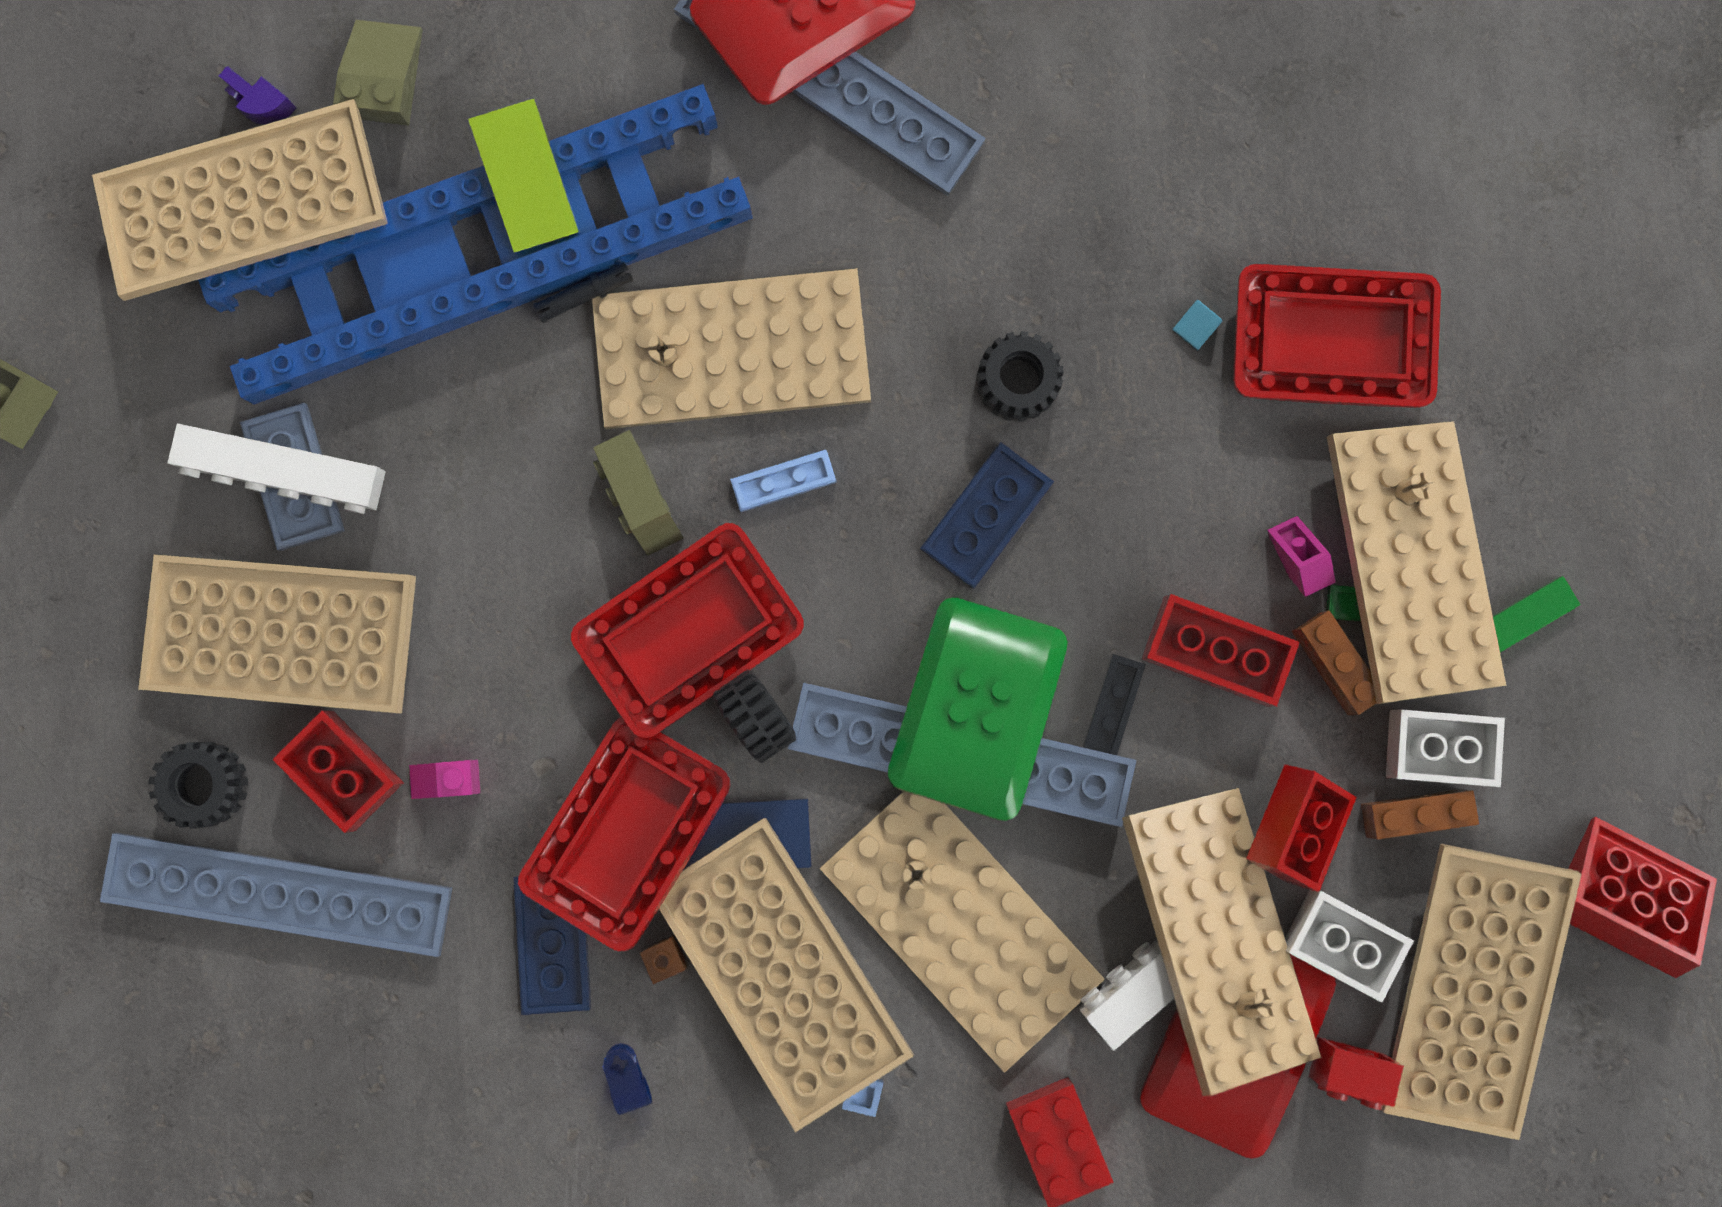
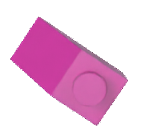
[1267,516,1336,597]
[409,760,480,799]

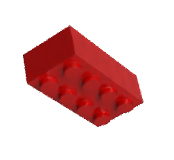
[1141,594,1300,707]

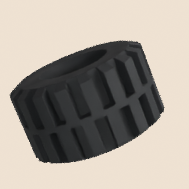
[976,331,1064,422]
[713,669,796,763]
[148,742,248,829]

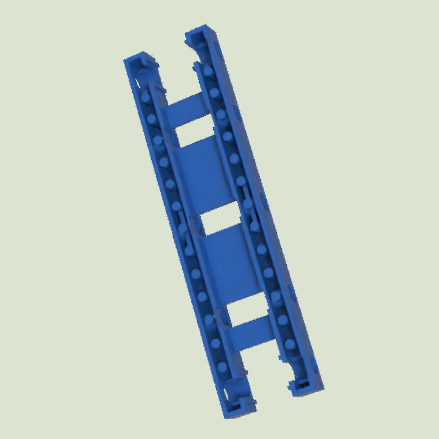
[198,84,753,405]

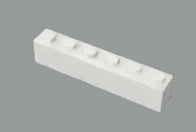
[168,423,386,514]

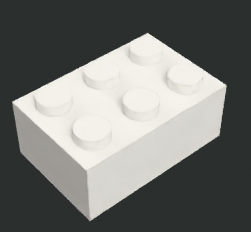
[1386,710,1505,787]
[1285,890,1413,1002]
[1078,941,1174,1051]

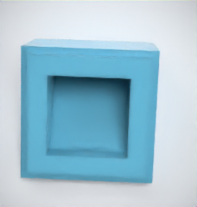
[1172,300,1223,351]

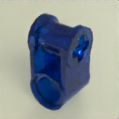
[603,1043,653,1115]

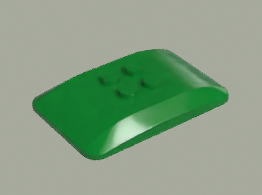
[888,597,1068,821]

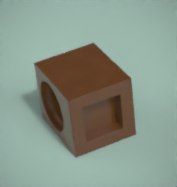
[639,934,689,985]

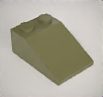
[333,20,423,126]
[0,359,58,449]

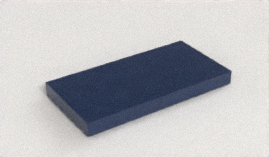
[920,442,1054,589]
[683,799,812,870]
[513,876,591,1015]

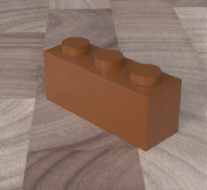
[1292,610,1377,715]
[1361,789,1479,840]

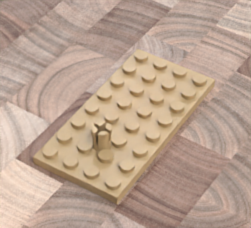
[92,99,388,301]
[592,269,871,429]
[1327,421,1506,704]
[138,555,416,713]
[1122,788,1321,1096]
[820,791,1105,1073]
[659,818,914,1132]
[1381,844,1581,1140]

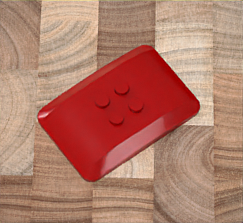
[690,0,915,105]
[1233,264,1441,408]
[571,523,804,738]
[518,717,731,952]
[1140,953,1336,1159]

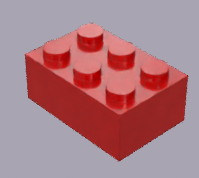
[272,710,404,833]
[1246,764,1357,892]
[1006,1077,1114,1207]

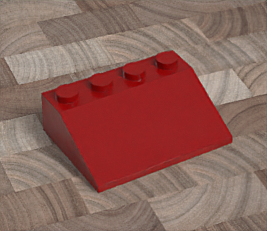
[1568,817,1717,978]

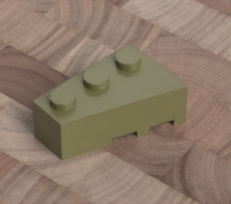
[593,430,684,556]

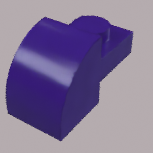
[219,66,297,125]

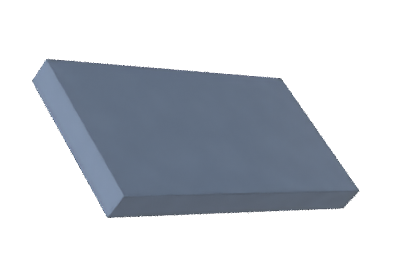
[240,403,345,551]

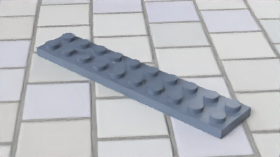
[674,0,986,196]
[788,683,1136,827]
[100,833,453,957]

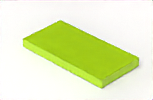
[468,98,579,253]

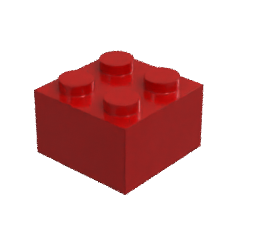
[1308,1037,1404,1110]

